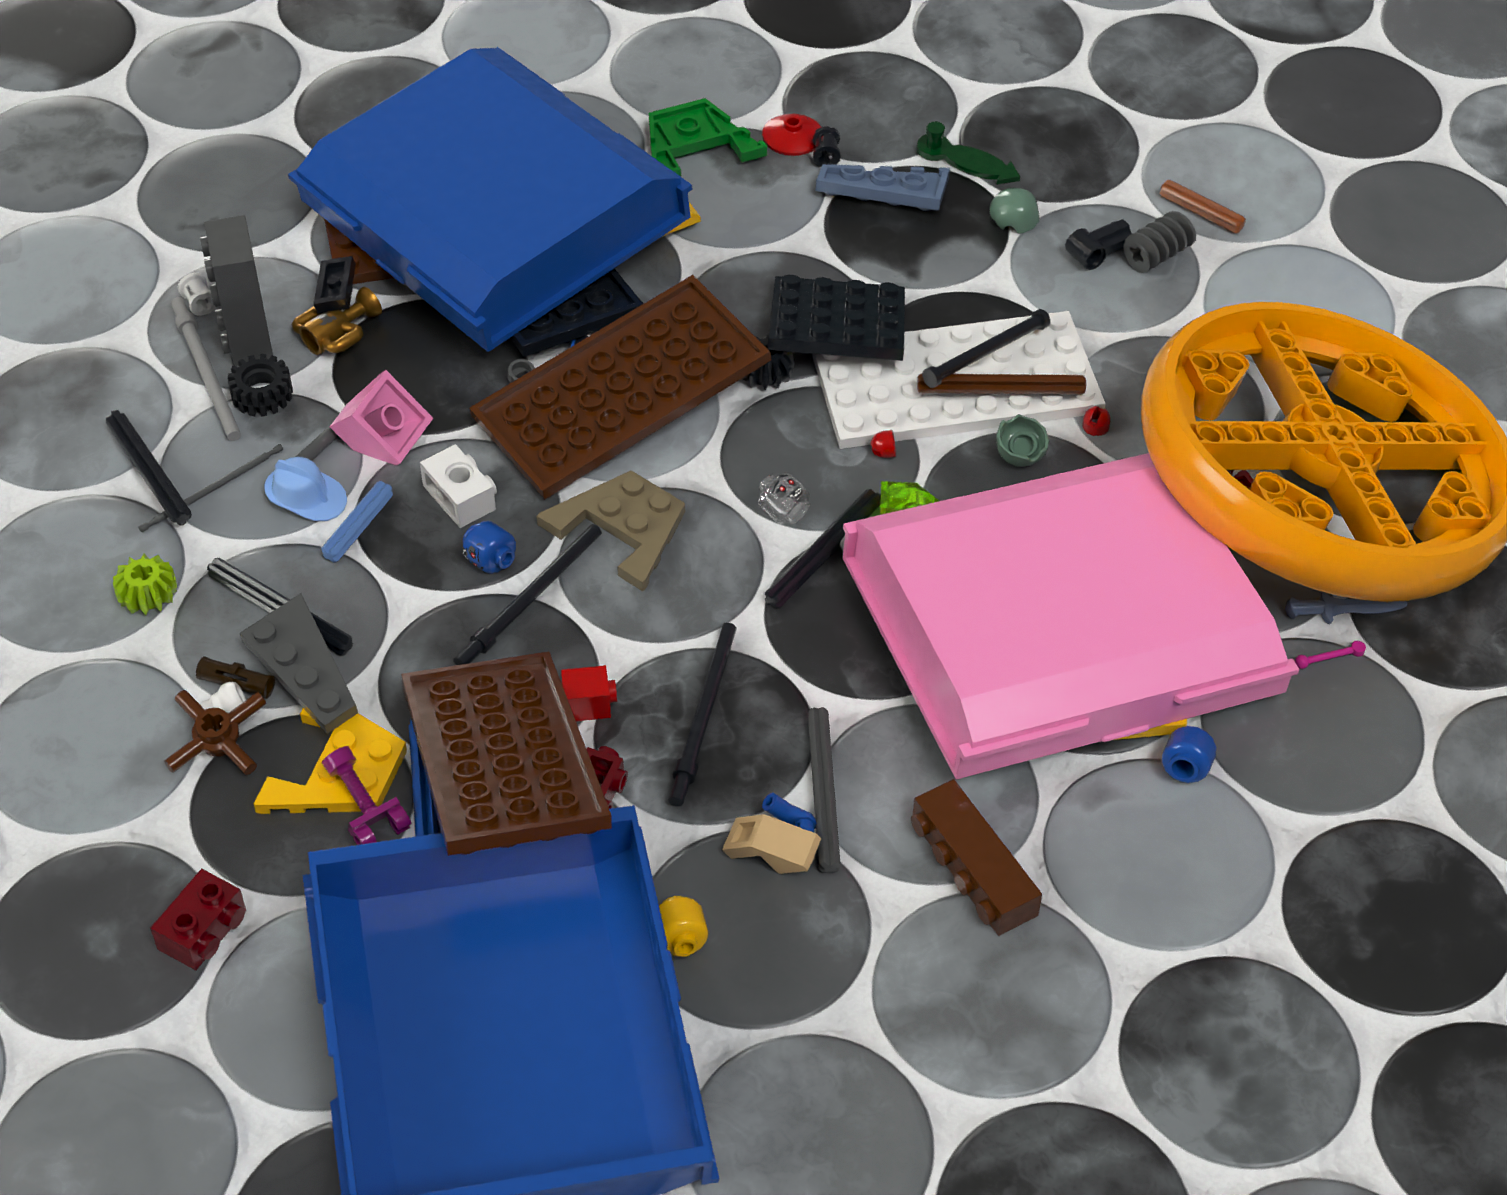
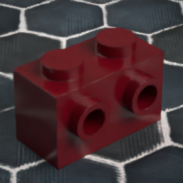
[150,868,246,971]

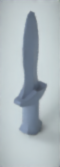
[1285,592,1407,624]

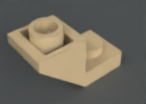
[722,814,821,874]

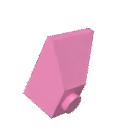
[330,370,433,466]

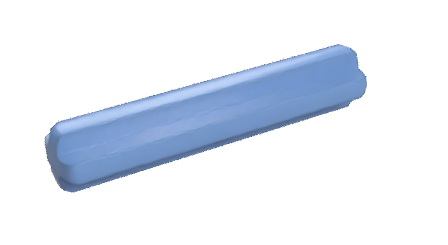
[321,481,393,563]

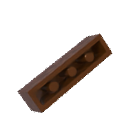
[911,779,1042,936]

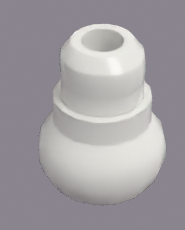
[200,682,247,713]

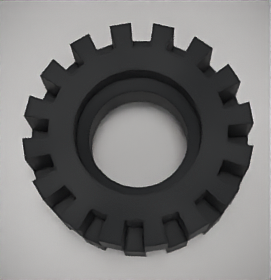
[228,354,293,417]

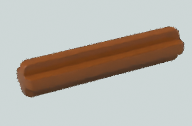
[1160,180,1246,234]

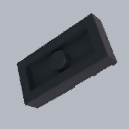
[313,256,356,314]

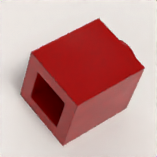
[561,665,617,721]

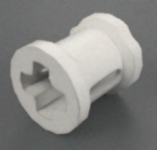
[177,273,216,316]

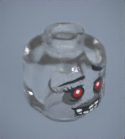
[758,472,811,525]

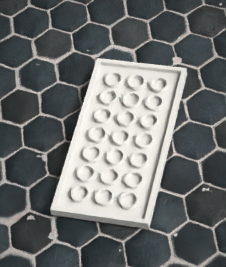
[812,311,1106,449]

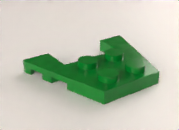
[649,98,767,177]

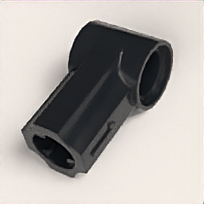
[1065,219,1132,270]

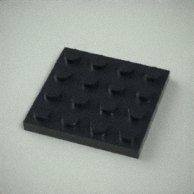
[510,268,644,357]
[768,274,905,361]

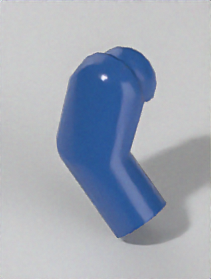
[762,793,817,833]

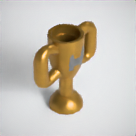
[291,287,382,355]

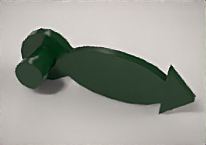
[917,122,1020,185]

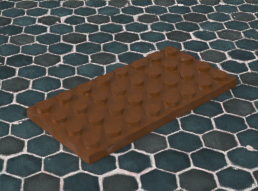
[469,275,771,500]
[401,652,612,856]

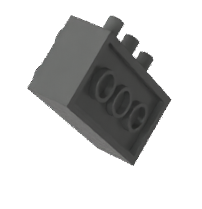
[200,215,273,366]

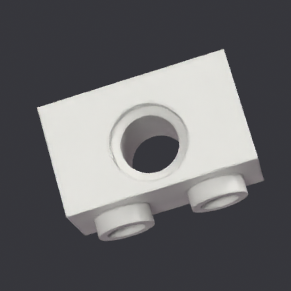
[420,444,497,528]

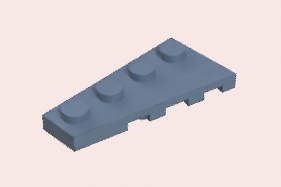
[815,164,950,211]

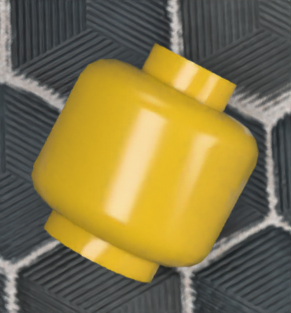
[659,896,709,957]

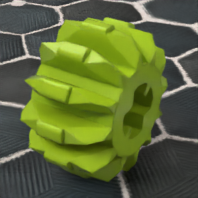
[113,553,177,615]

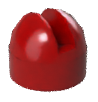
[1082,406,1111,436]
[871,430,896,458]

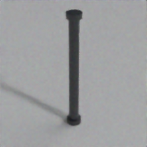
[922,309,1050,388]

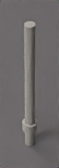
[171,297,241,441]

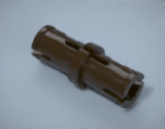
[196,656,275,699]

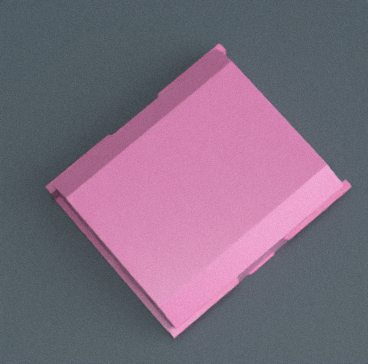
[842,453,1300,780]

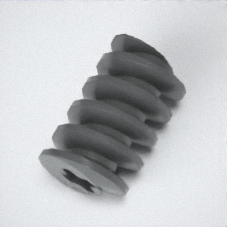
[1124,211,1196,273]

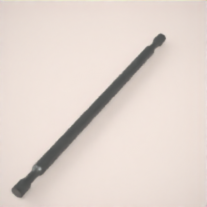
[138,444,283,532]

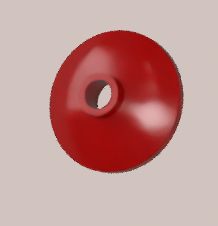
[762,114,823,156]

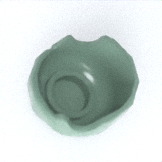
[990,188,1039,234]
[995,414,1049,467]

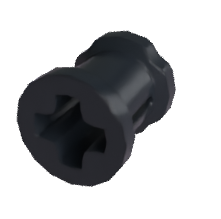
[813,126,841,167]

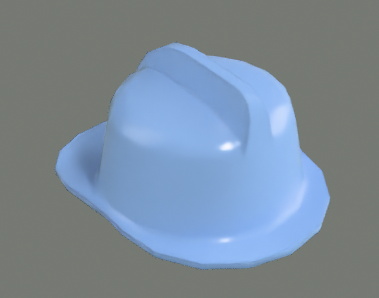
[264,457,347,521]

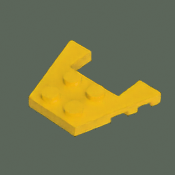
[254,708,407,814]

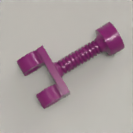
[322,746,412,845]

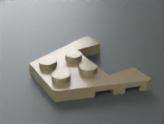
[537,470,685,591]

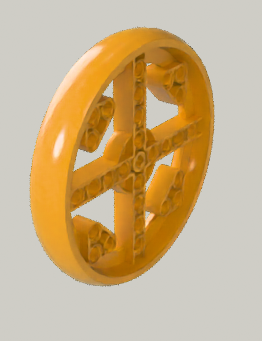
[1141,302,1507,602]

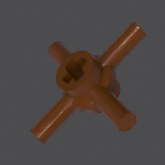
[164,690,266,775]

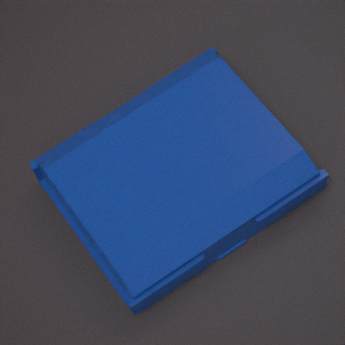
[288,47,693,352]
[303,805,719,1195]

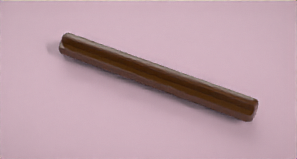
[917,374,1086,395]

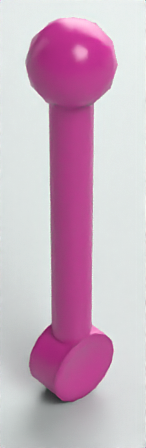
[1294,641,1366,669]

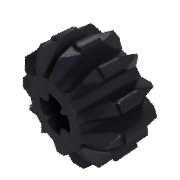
[742,334,795,390]

